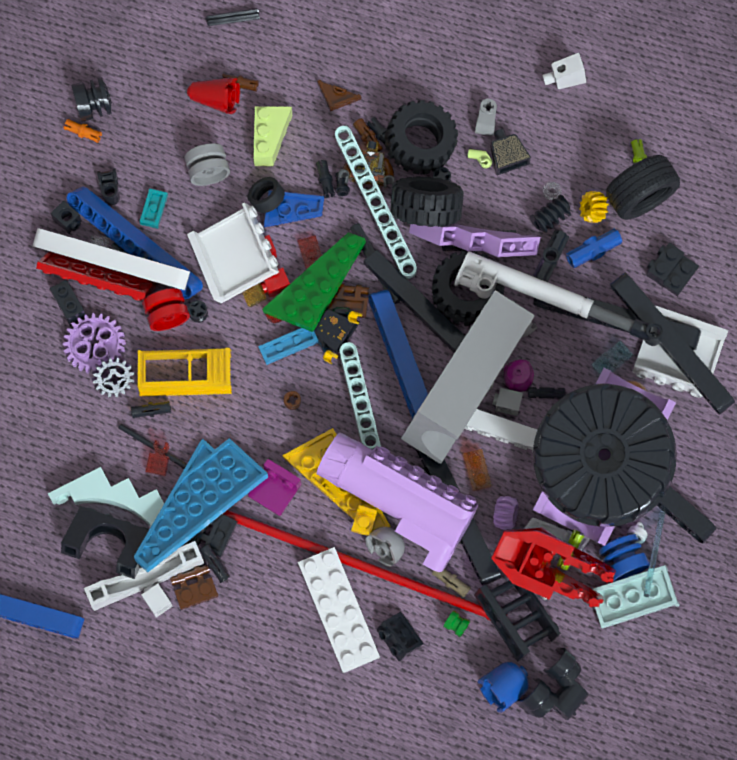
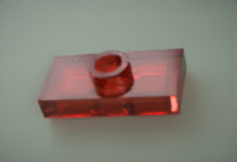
[298,235,322,270]

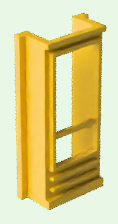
[138,348,232,397]

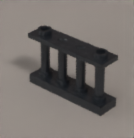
[474,580,561,662]

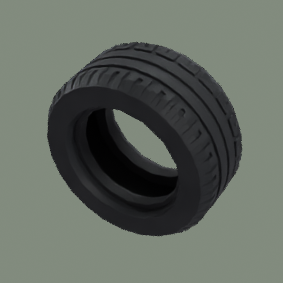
[606,154,680,220]

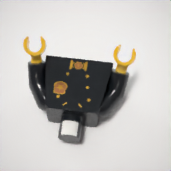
[314,307,362,364]

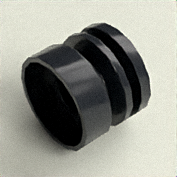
[71,77,112,122]

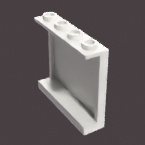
[187,203,279,303]
[632,306,728,398]

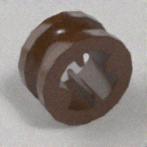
[284,391,301,410]

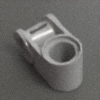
[475,99,497,136]

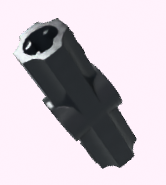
[533,230,569,282]

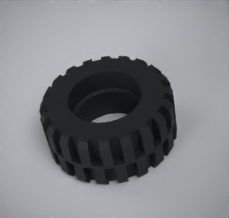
[384,100,458,174]
[390,176,464,227]
[432,250,505,326]

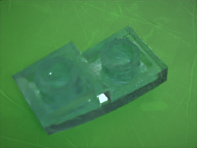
[591,341,633,374]

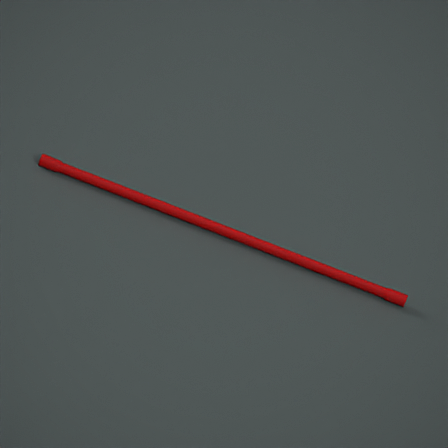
[223,510,508,620]

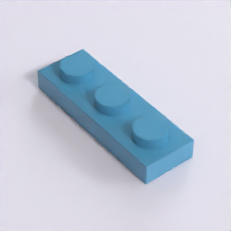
[258,328,318,365]

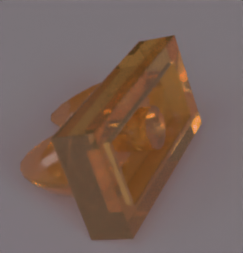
[463,449,492,491]

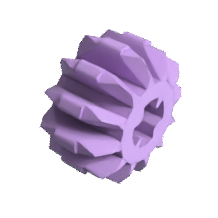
[493,496,519,530]

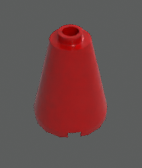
[187,77,240,114]

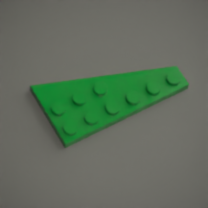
[262,232,366,332]

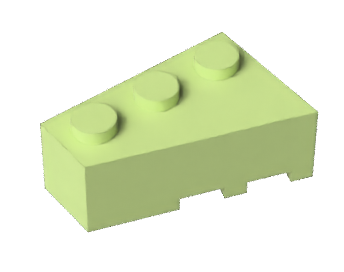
[254,106,293,166]

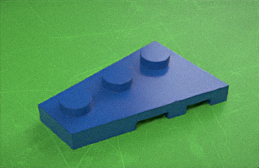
[264,190,324,228]

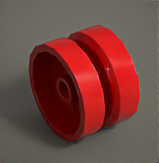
[142,288,190,331]

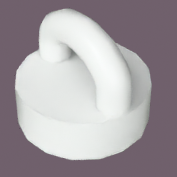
[627,522,647,544]

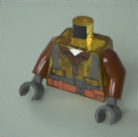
[337,141,395,188]

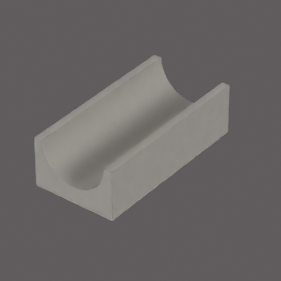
[401,290,535,464]

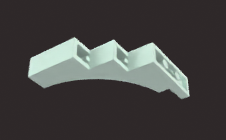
[48,467,164,527]

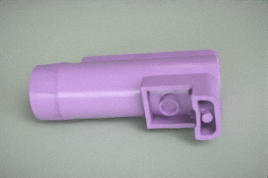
[317,432,478,572]

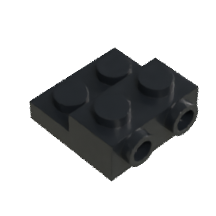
[646,243,699,297]

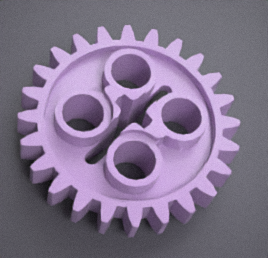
[63,313,126,374]

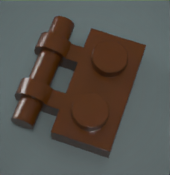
[329,283,369,318]
[170,565,218,610]

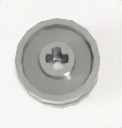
[184,143,230,186]

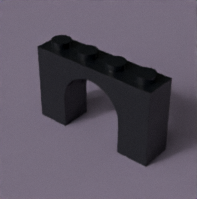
[61,506,149,579]

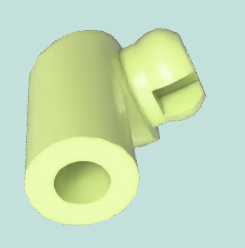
[468,149,492,168]

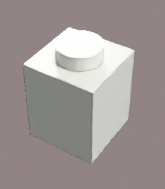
[141,584,173,617]

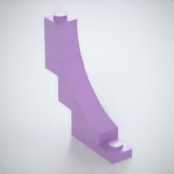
[409,224,540,257]

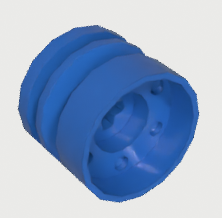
[598,534,650,582]

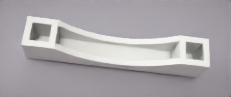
[84,541,204,611]

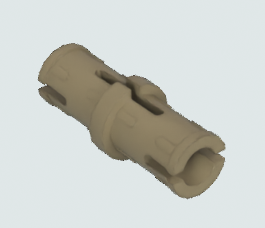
[432,568,471,598]

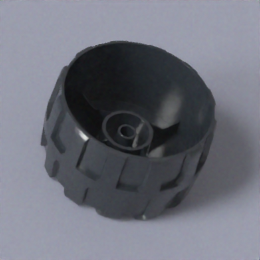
[533,383,677,527]

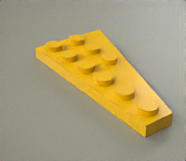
[282,428,391,531]

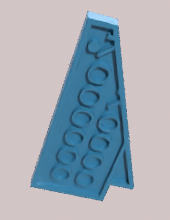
[134,438,268,573]

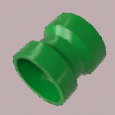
[443,610,470,637]

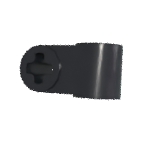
[97,168,120,205]

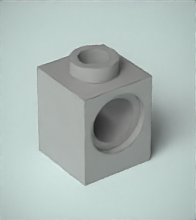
[493,388,523,416]

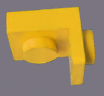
[351,504,377,536]

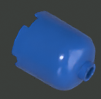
[478,662,529,713]

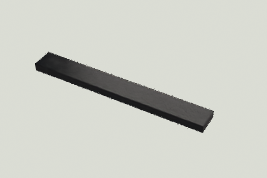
[363,250,465,353]

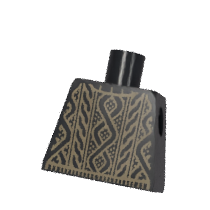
[490,129,531,176]

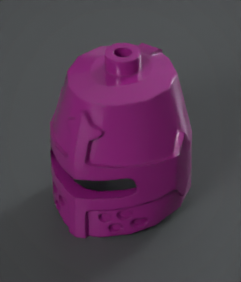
[503,359,534,392]

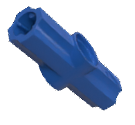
[566,228,623,268]

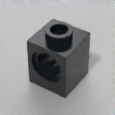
[51,201,82,234]

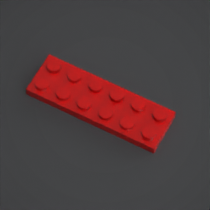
[36,251,156,300]

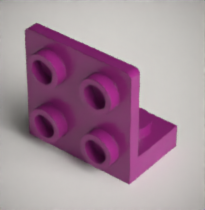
[248,459,301,516]

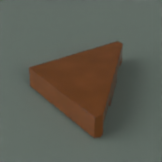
[317,80,362,111]

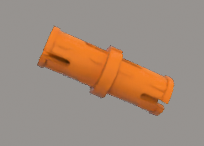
[64,119,102,143]

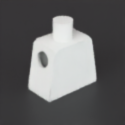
[543,53,586,89]

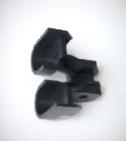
[515,648,589,720]

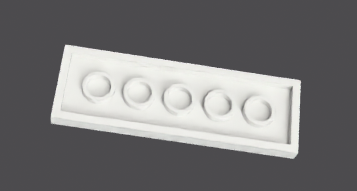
[298,547,380,673]

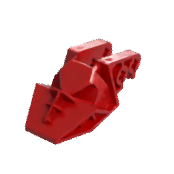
[491,527,616,608]

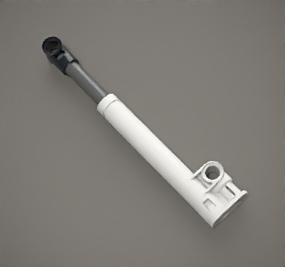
[454,251,664,346]

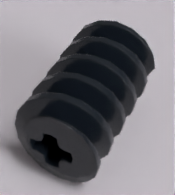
[530,195,571,233]

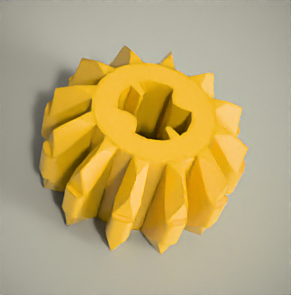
[579,191,609,223]

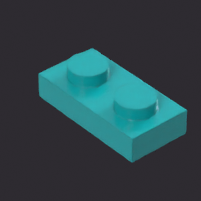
[140,188,168,229]

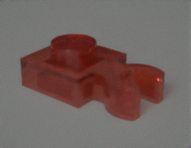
[145,440,170,476]

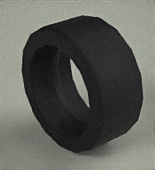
[247,177,285,213]

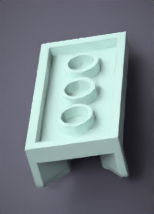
[593,565,680,629]

